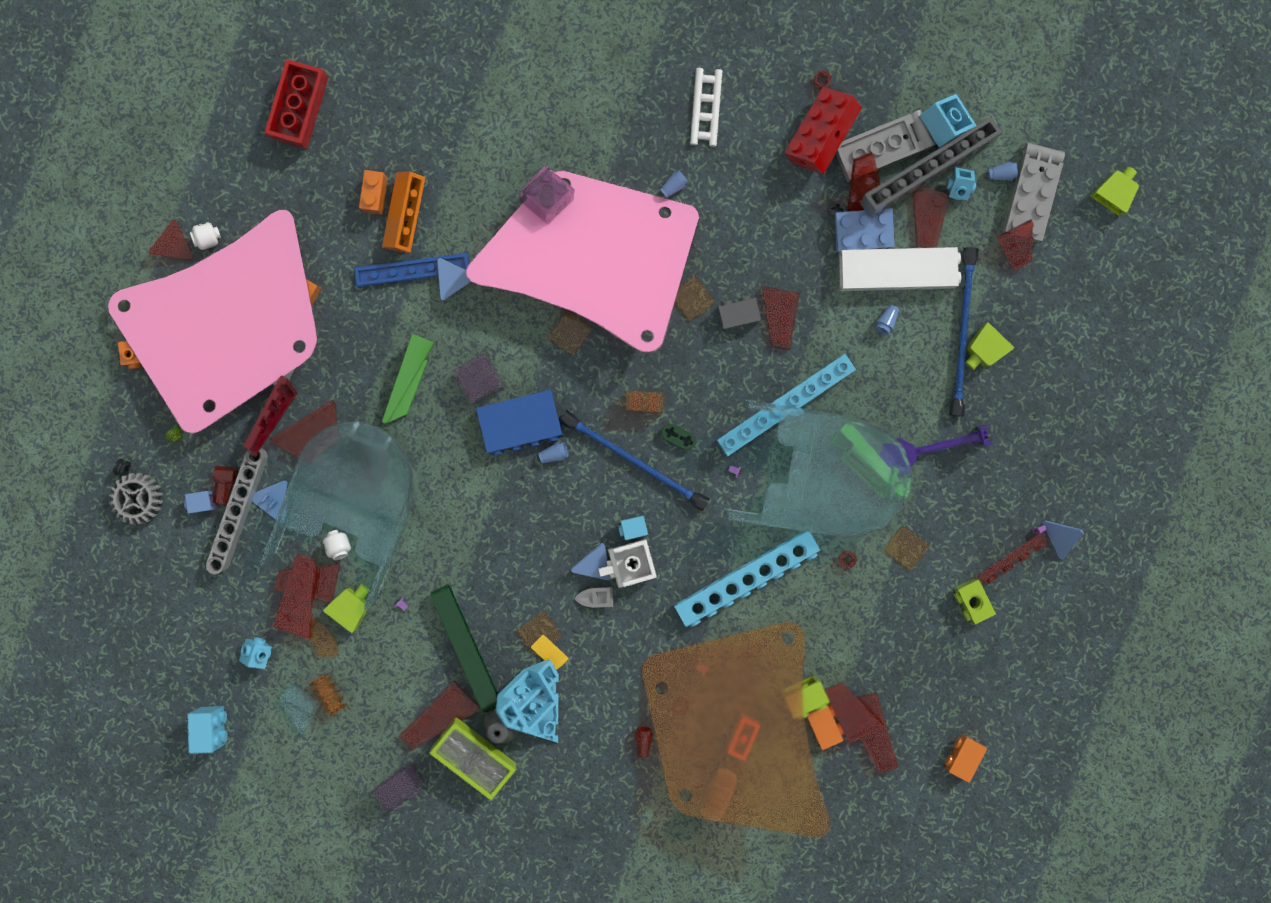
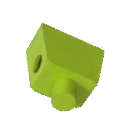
[1090,167,1139,217]
[965,322,1014,370]
[323,584,371,633]

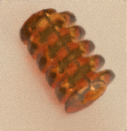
[309,672,348,716]

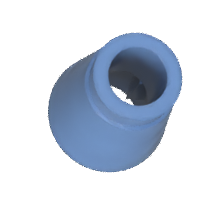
[988,161,1018,181]
[660,170,689,198]
[875,305,899,335]
[539,442,569,463]

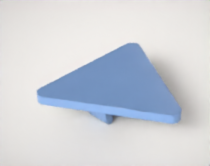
[437,258,472,300]
[252,480,288,522]
[1043,521,1084,559]
[571,543,610,580]

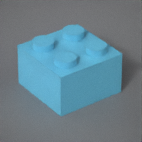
[919,94,976,148]
[188,706,228,753]

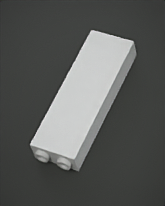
[839,247,961,291]

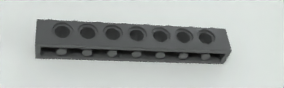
[860,117,1002,218]

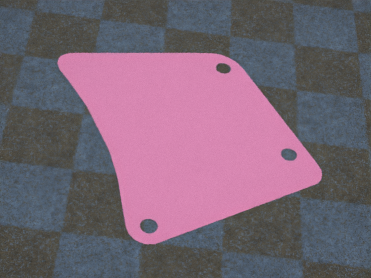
[466,171,699,352]
[108,210,317,433]

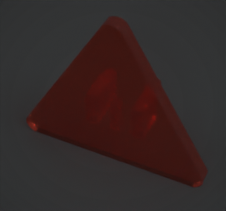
[149,220,193,260]

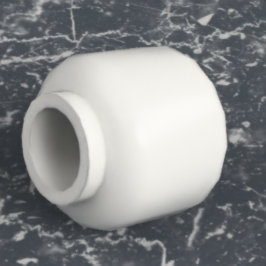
[190,222,221,250]
[323,530,351,560]

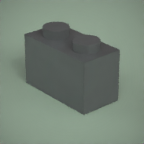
[717,296,761,331]

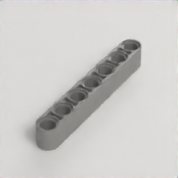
[206,448,268,574]

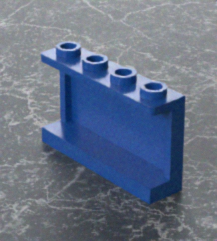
[476,390,563,456]

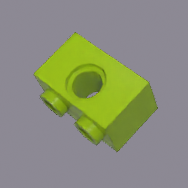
[954,578,996,625]

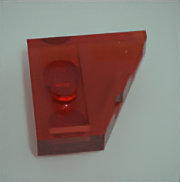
[997,219,1034,271]

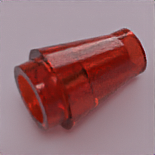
[634,727,654,757]

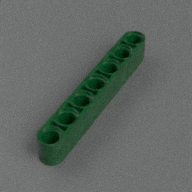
[430,584,498,713]

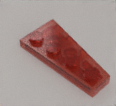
[977,532,1050,585]
[399,681,481,750]
[839,692,899,773]

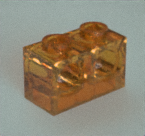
[625,391,665,413]

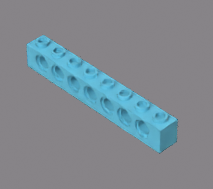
[716,354,856,456]
[674,529,820,627]

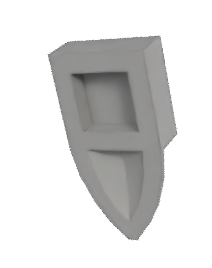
[575,587,613,608]

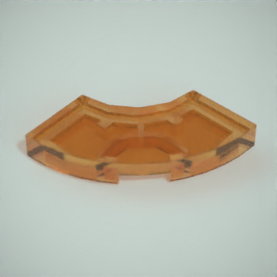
[299,617,339,656]

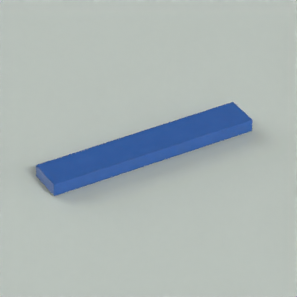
[354,253,470,287]

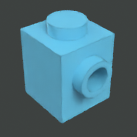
[618,515,648,540]

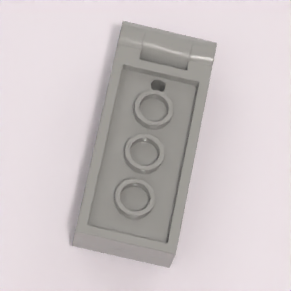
[836,110,936,183]
[1001,142,1065,243]

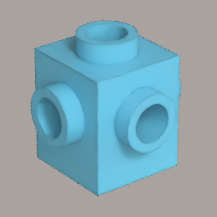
[946,167,976,201]
[239,637,272,669]

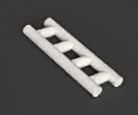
[690,68,722,147]

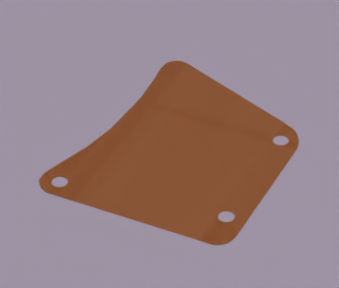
[642,622,830,838]

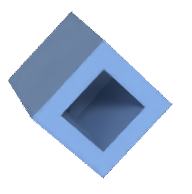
[184,491,217,513]

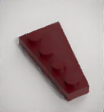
[243,375,298,457]

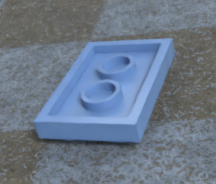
[834,208,894,252]

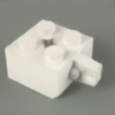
[598,539,657,588]

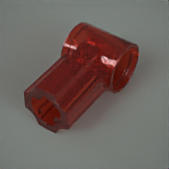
[212,465,238,504]

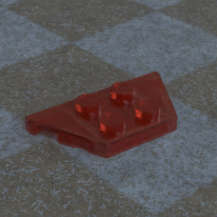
[270,400,339,462]

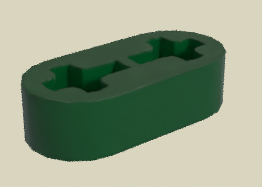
[662,424,696,450]

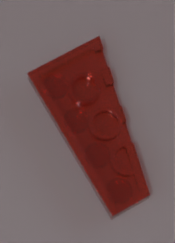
[273,554,316,639]

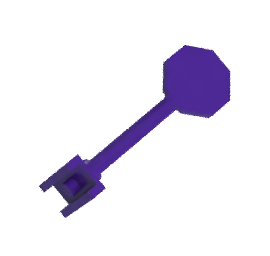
[880,425,993,474]

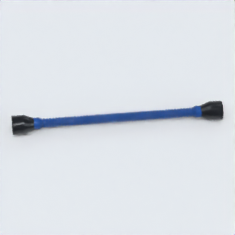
[949,247,979,417]
[559,410,710,511]

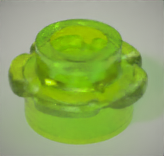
[165,426,184,443]

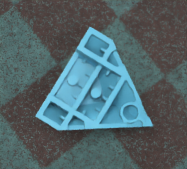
[496,660,559,743]

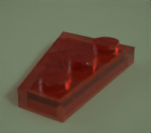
[847,152,880,212]
[913,187,950,248]
[762,286,800,350]

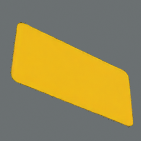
[531,635,568,670]

